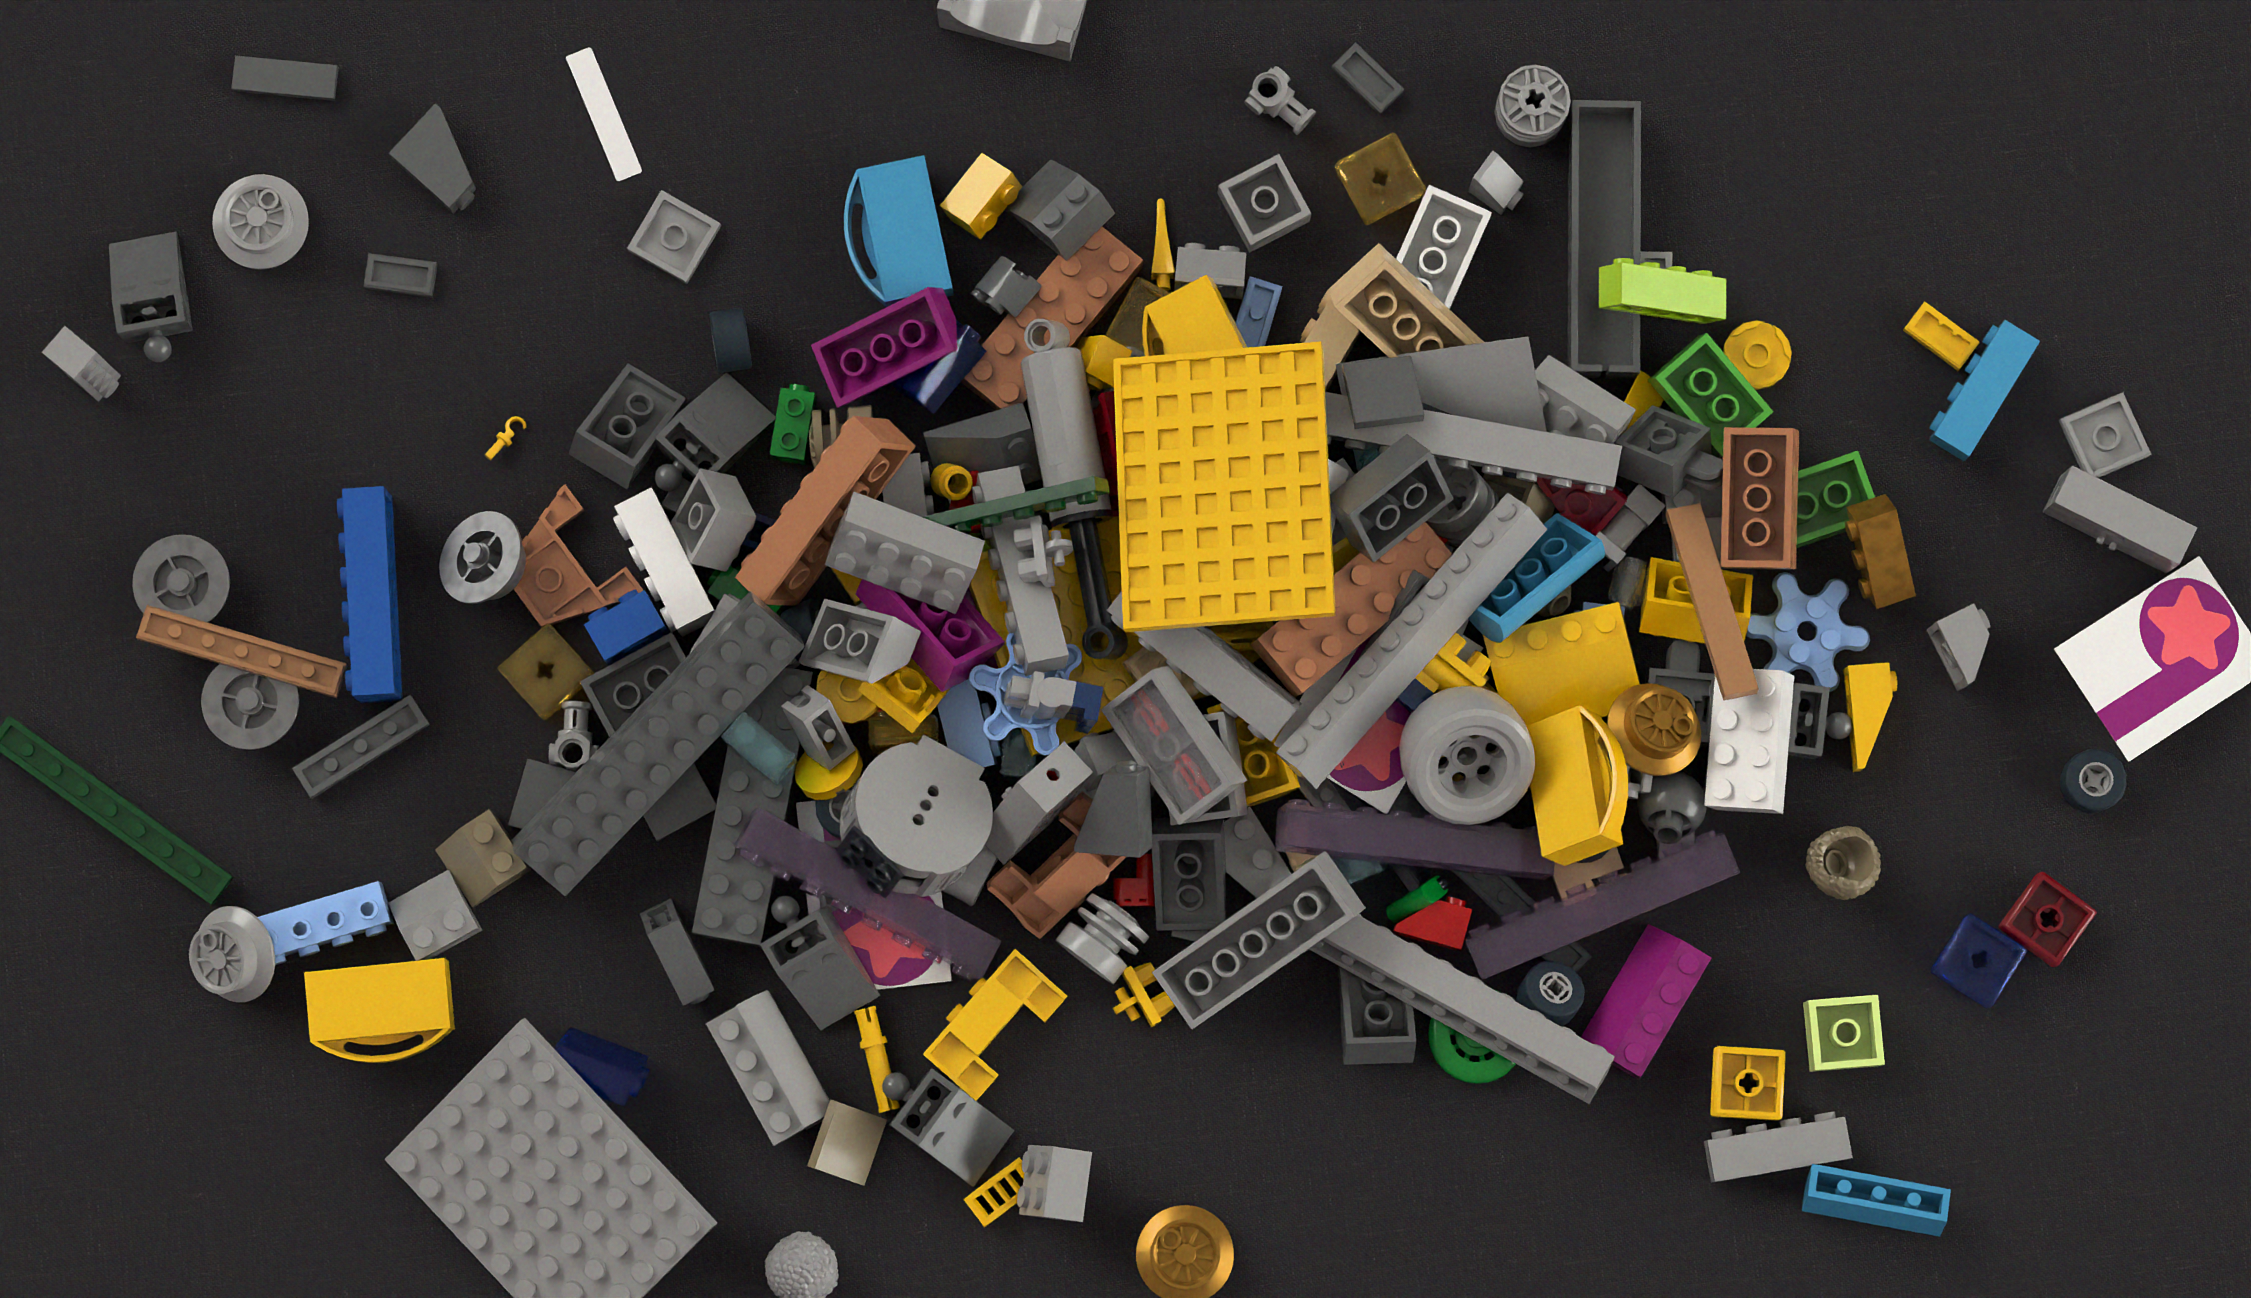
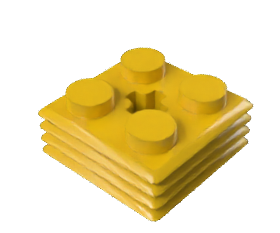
[1710,1046,1785,1121]

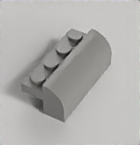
[706,990,830,1146]

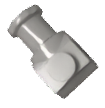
[1244,66,1316,135]
[549,701,599,772]

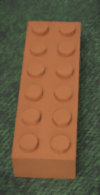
[958,227,1143,410]
[735,416,916,606]
[1250,522,1452,698]

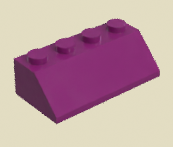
[811,287,957,408]
[855,579,1005,692]
[1581,924,1712,1079]

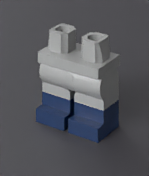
[1004,671,1103,734]

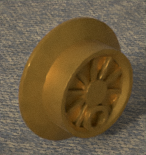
[1607,683,1701,776]
[1136,1205,1234,1298]

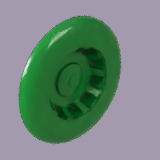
[1428,989,1516,1084]

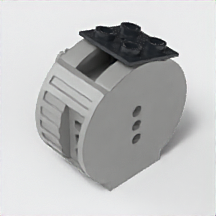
[836,734,993,899]

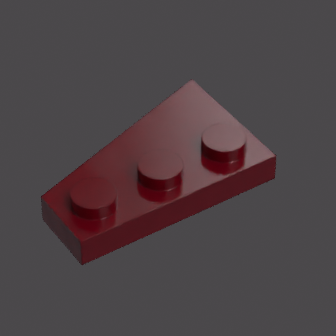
[1537,477,1628,536]

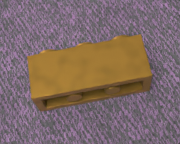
[1845,494,1916,609]

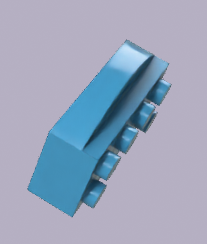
[844,155,954,307]

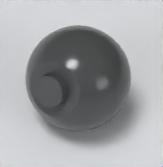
[1637,771,1707,844]

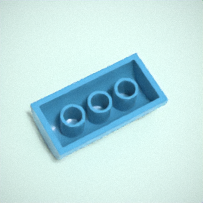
[1468,513,1605,643]

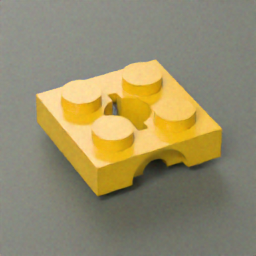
[858,658,951,734]

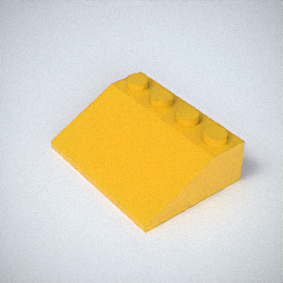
[1483,602,1640,726]

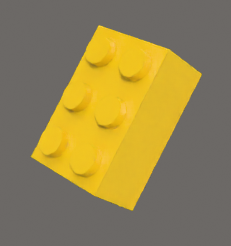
[1639,557,1753,644]

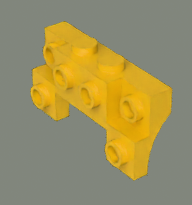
[923,949,1068,1101]

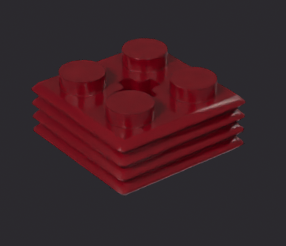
[1999,872,2097,967]

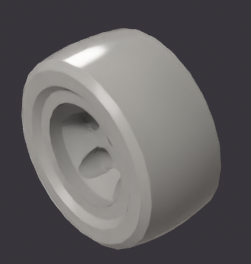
[1399,686,1535,825]

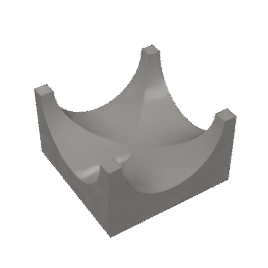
[937,0,1087,61]

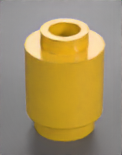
[930,463,972,500]

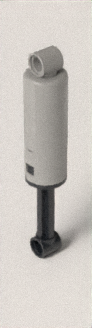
[1021,319,1128,660]

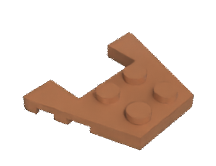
[514,484,643,628]

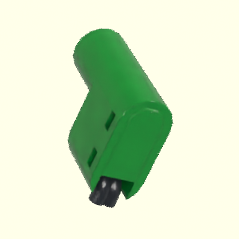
[1386,876,1448,924]

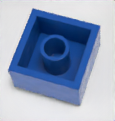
[584,589,669,666]

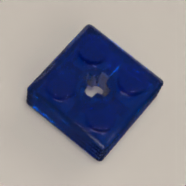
[1930,913,2027,1008]

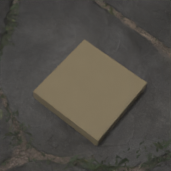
[807,1099,887,1186]

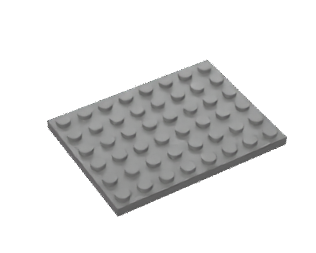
[385,1018,717,1298]

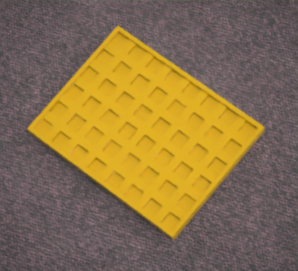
[1113,341,1336,632]

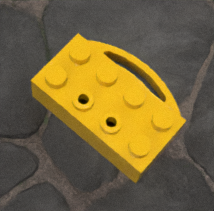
[1142,275,1248,356]
[1527,706,1628,866]
[304,958,455,1063]

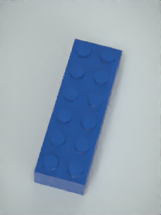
[337,486,403,703]

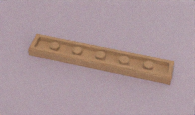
[1665,503,1759,701]
[136,605,347,698]

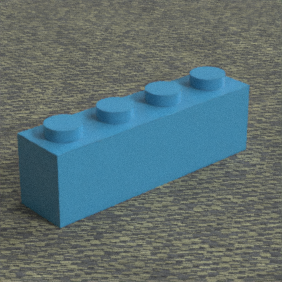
[1929,320,2040,461]
[1802,1164,1951,1237]

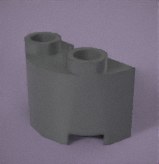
[970,256,1042,317]

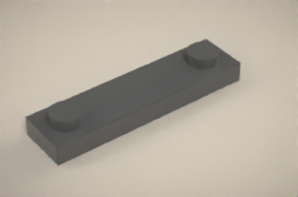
[292,695,430,799]

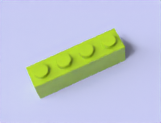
[1599,258,1726,324]

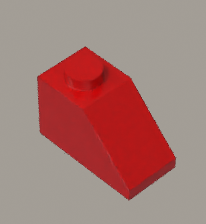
[1392,896,1472,952]

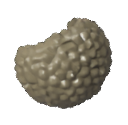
[1805,826,1881,900]

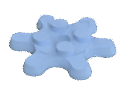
[1746,572,1870,692]
[969,633,1082,756]

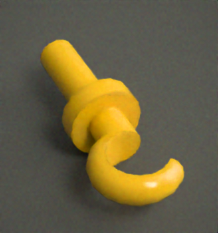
[485,416,526,460]

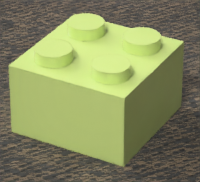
[1803,995,1885,1072]

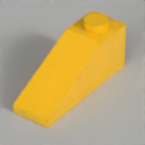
[1843,662,1897,772]

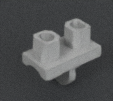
[1013,515,1073,587]

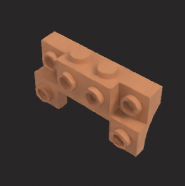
[987,791,1126,939]

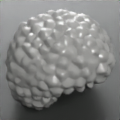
[765,1231,839,1298]

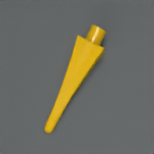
[1151,198,1175,291]

